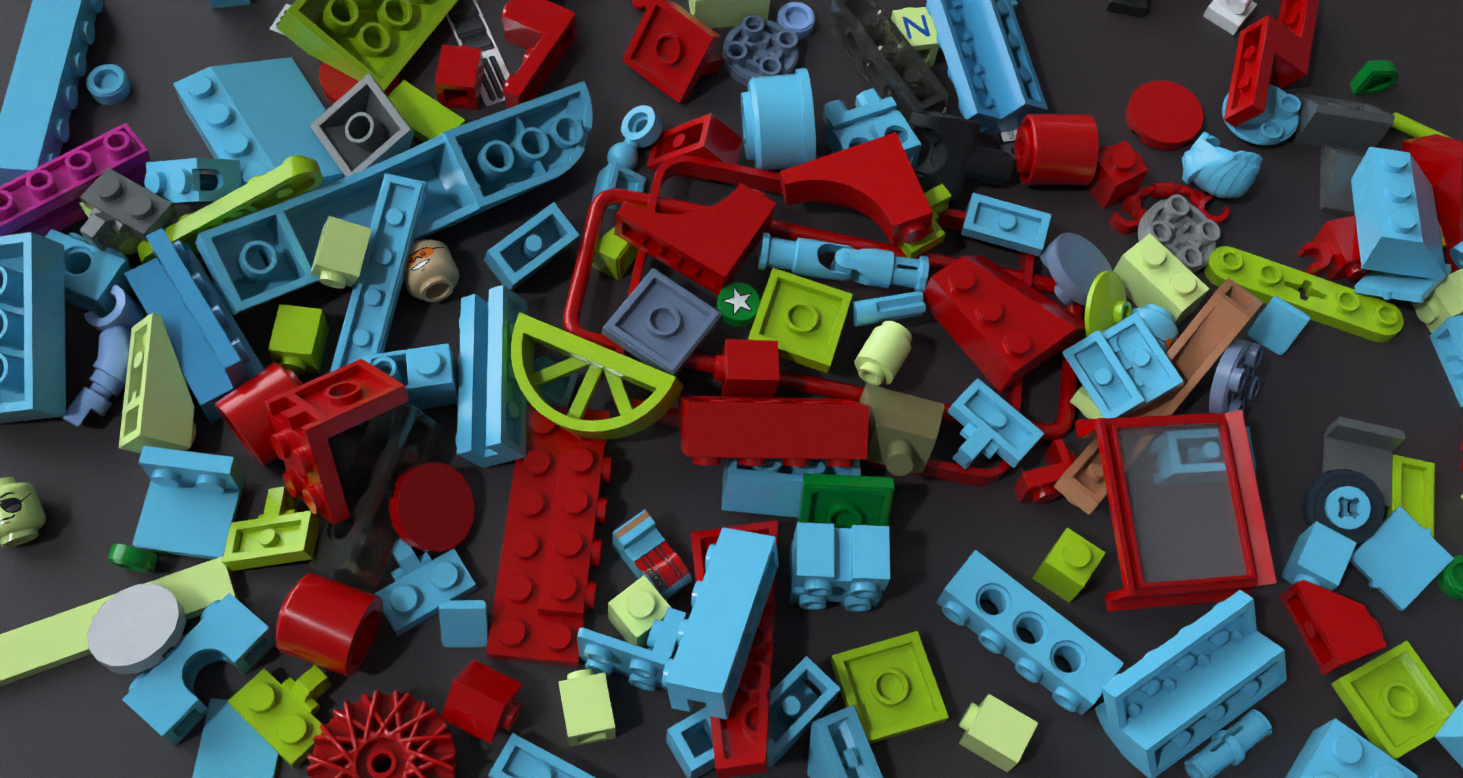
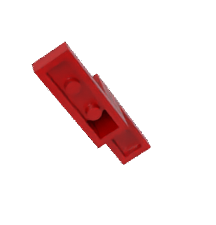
[501,0,577,109]
[1224,0,1319,127]

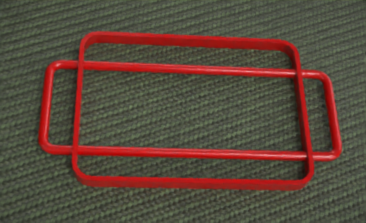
[563,155,1083,486]

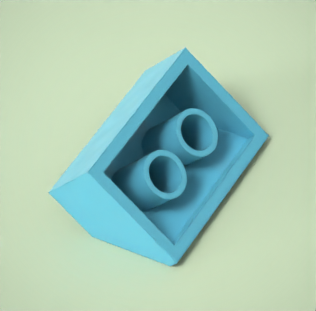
[1351,147,1447,281]

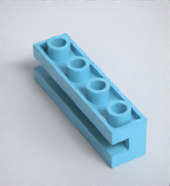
[455,285,527,468]
[662,527,779,720]

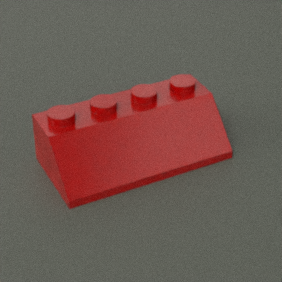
[678,395,869,467]

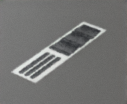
[446,0,510,106]

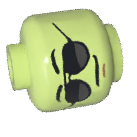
[0,477,46,548]

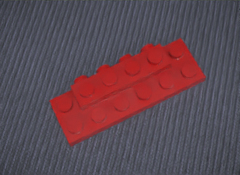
[486,403,613,668]

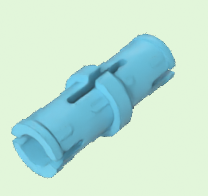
[1184,709,1272,778]

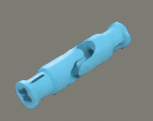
[758,232,929,293]

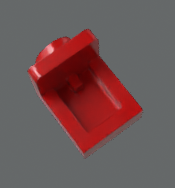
[1013,438,1076,504]

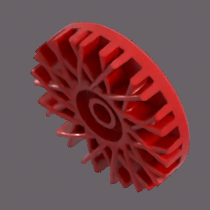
[307,690,457,778]

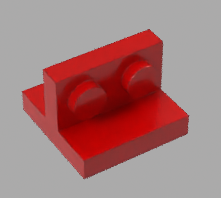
[621,0,725,103]

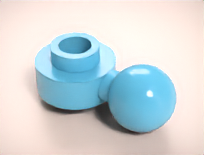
[607,105,663,171]

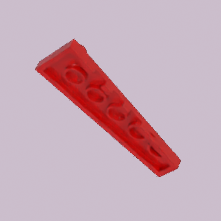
[691,520,779,778]

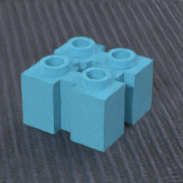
[788,522,890,612]

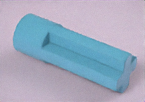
[850,291,926,327]

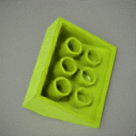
[276,0,458,91]

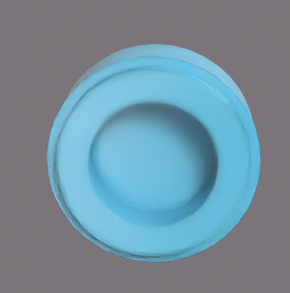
[86,64,131,105]

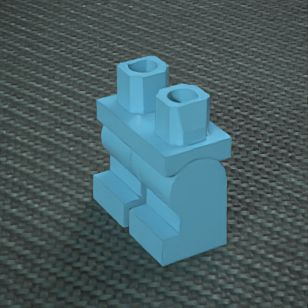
[823,88,921,168]

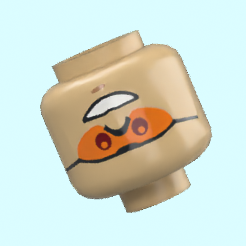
[403,239,459,302]

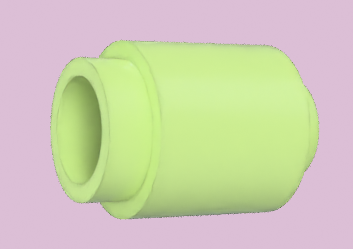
[854,321,912,386]

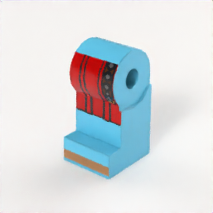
[612,509,692,601]

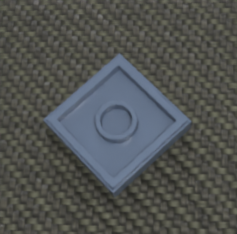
[602,268,722,377]

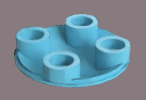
[1222,84,1301,145]

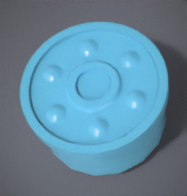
[741,68,816,173]

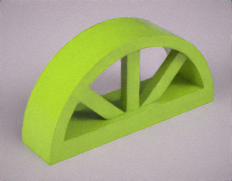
[511,312,684,440]

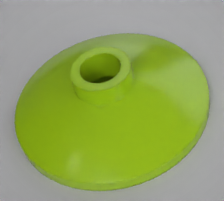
[1085,271,1132,337]

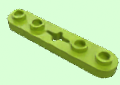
[137,155,323,264]
[1204,246,1404,343]

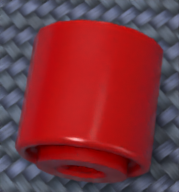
[1014,114,1099,186]
[215,363,303,468]
[276,573,383,677]

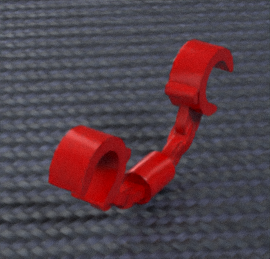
[1109,182,1229,234]

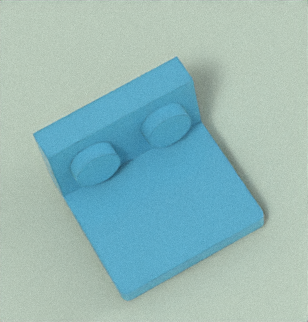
[133,446,246,559]
[577,607,686,691]

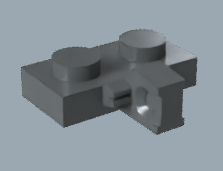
[80,167,177,251]

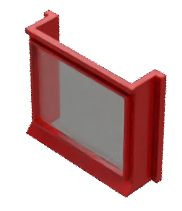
[1075,410,1277,612]

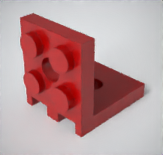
[265,359,409,525]

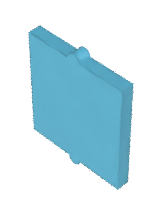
[1355,264,1451,303]
[1349,506,1454,611]
[192,698,280,778]

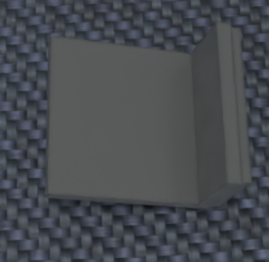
[1322,417,1406,508]

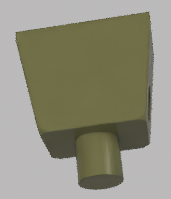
[859,383,944,476]

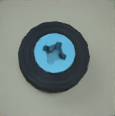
[1301,469,1385,544]

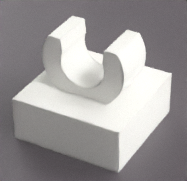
[1203,0,1257,36]

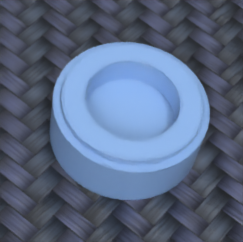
[777,2,815,40]

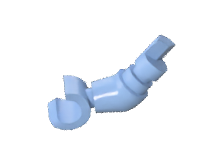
[62,285,145,427]

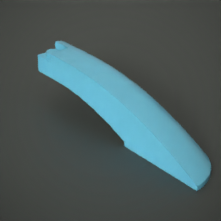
[195,81,593,315]

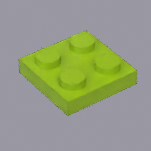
[748,268,853,373]
[830,631,949,744]
[1331,641,1456,759]

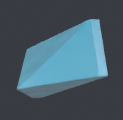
[807,705,883,778]

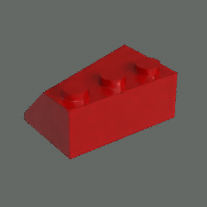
[923,256,1086,393]

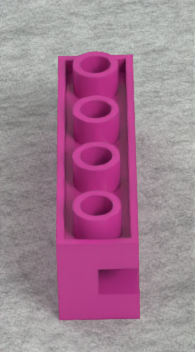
[0,123,151,237]

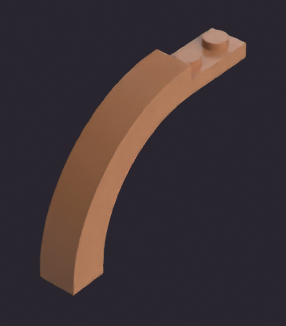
[1054,277,1263,515]

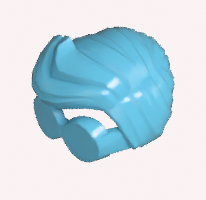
[1182,132,1263,199]

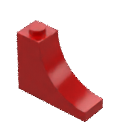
[779,132,933,246]
[1402,134,1463,272]
[614,183,776,295]

